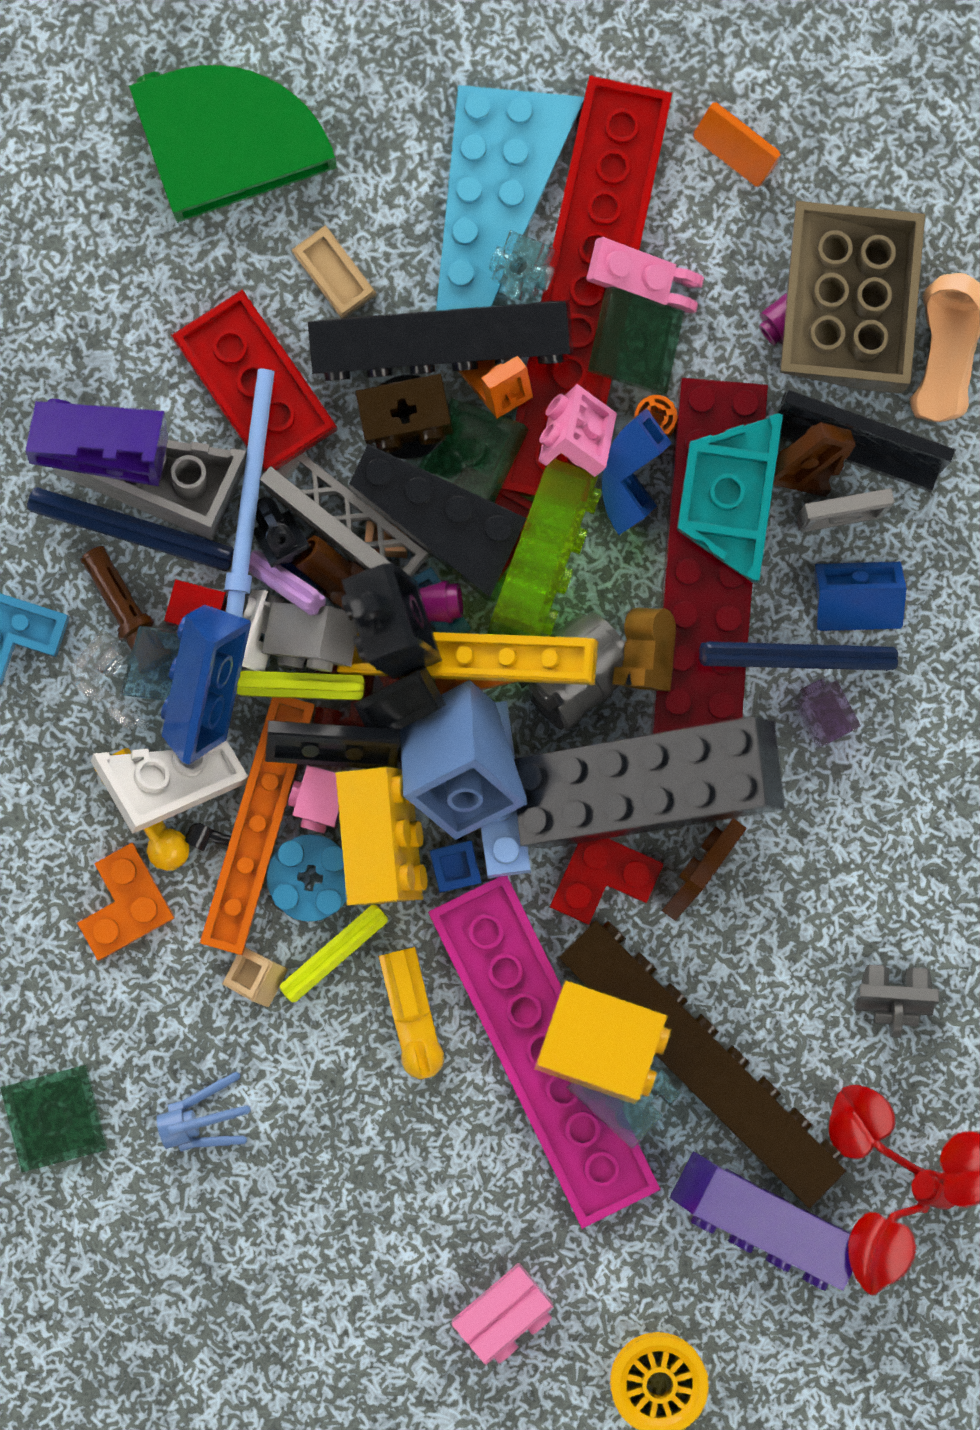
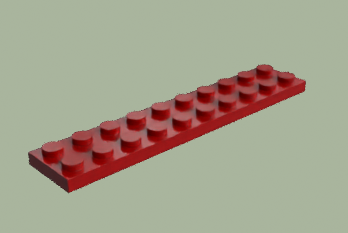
[501,75,673,508]

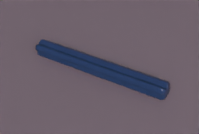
[27,487,234,571]
[699,641,898,671]

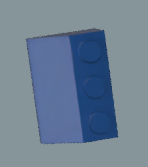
[161,605,251,765]

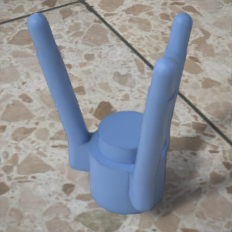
[156,1072,251,1152]

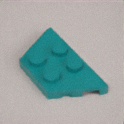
[677,414,783,583]

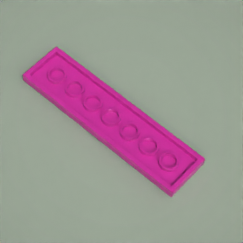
[428,876,661,1229]

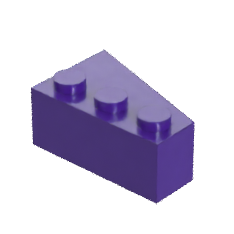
[25,399,168,487]

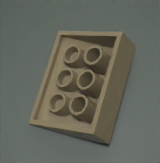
[780,201,925,394]

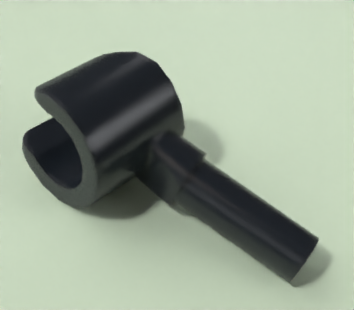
[185,823,231,851]

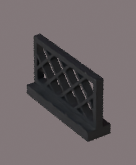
[777,390,956,492]

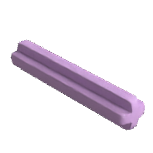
[249,550,326,615]

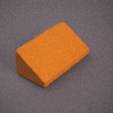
[693,102,781,187]

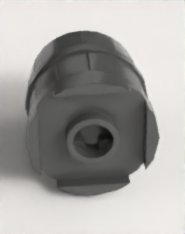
[518,612,625,732]

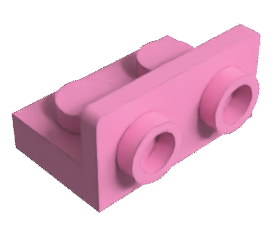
[539,384,617,477]

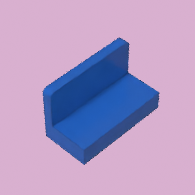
[814,561,906,631]

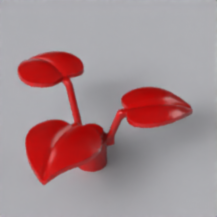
[829,1085,980,1296]

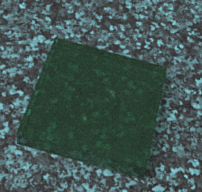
[588,287,684,395]
[418,398,529,503]
[0,1064,108,1173]

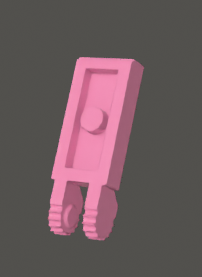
[586,237,704,313]

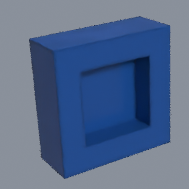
[429,840,482,893]

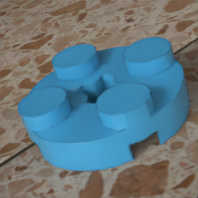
[267,834,347,922]

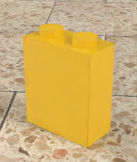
[534,981,671,1104]

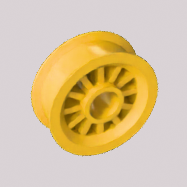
[610,1332,709,1430]

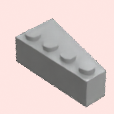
[53,440,246,541]

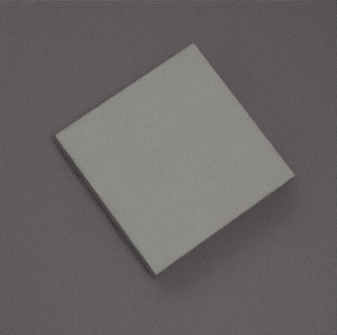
[796,488,894,533]

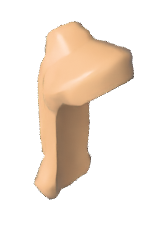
[909,273,980,422]

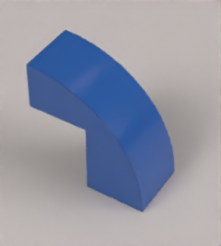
[602,408,672,535]

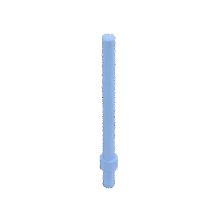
[224,369,275,618]

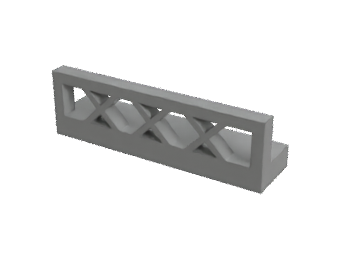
[260,453,429,577]

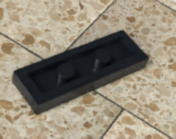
[265,721,400,769]

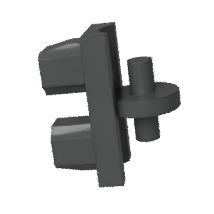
[854,965,939,1038]

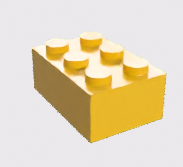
[336,767,428,905]

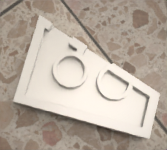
[91,741,248,834]

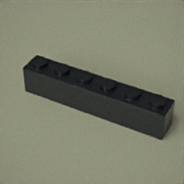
[308,300,573,381]

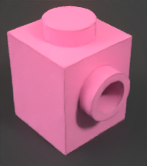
[288,765,340,834]

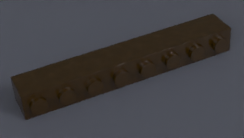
[558,920,846,1209]

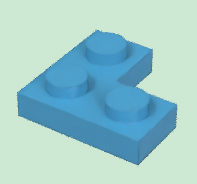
[0,593,70,685]

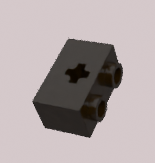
[355,373,453,453]

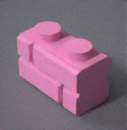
[452,1263,553,1365]

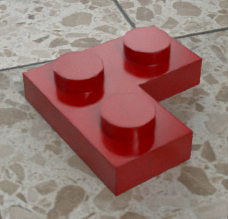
[549,838,664,925]

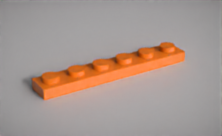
[200,697,316,956]

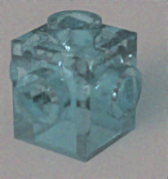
[489,230,555,302]

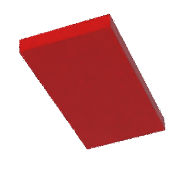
[171,289,338,473]

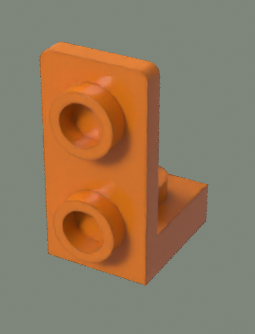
[458,356,533,419]

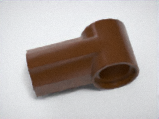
[291,535,365,610]

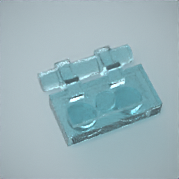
[566,1065,681,1148]

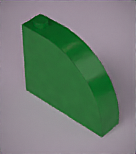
[129,65,337,223]

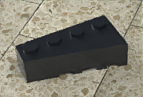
[349,444,527,601]

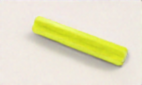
[237,670,365,701]
[279,904,388,1003]

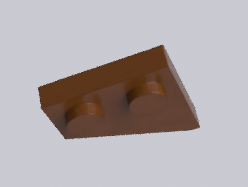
[773,422,855,497]
[661,818,747,921]

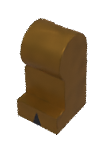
[613,608,676,692]

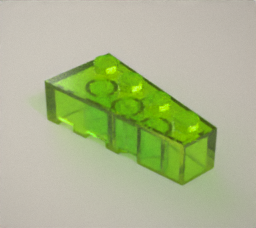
[487,459,602,636]

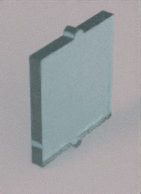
[120,626,181,701]

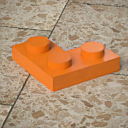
[77,842,175,961]

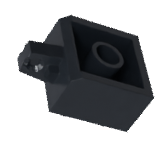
[341,563,442,679]

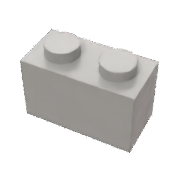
[262,602,358,672]

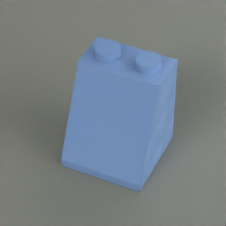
[400,680,527,840]

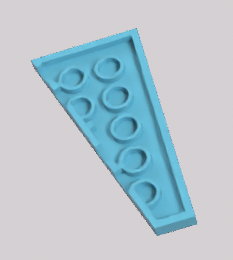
[436,85,584,310]

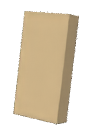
[291,225,376,318]

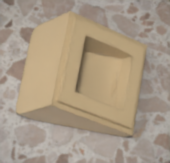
[222,947,288,1007]

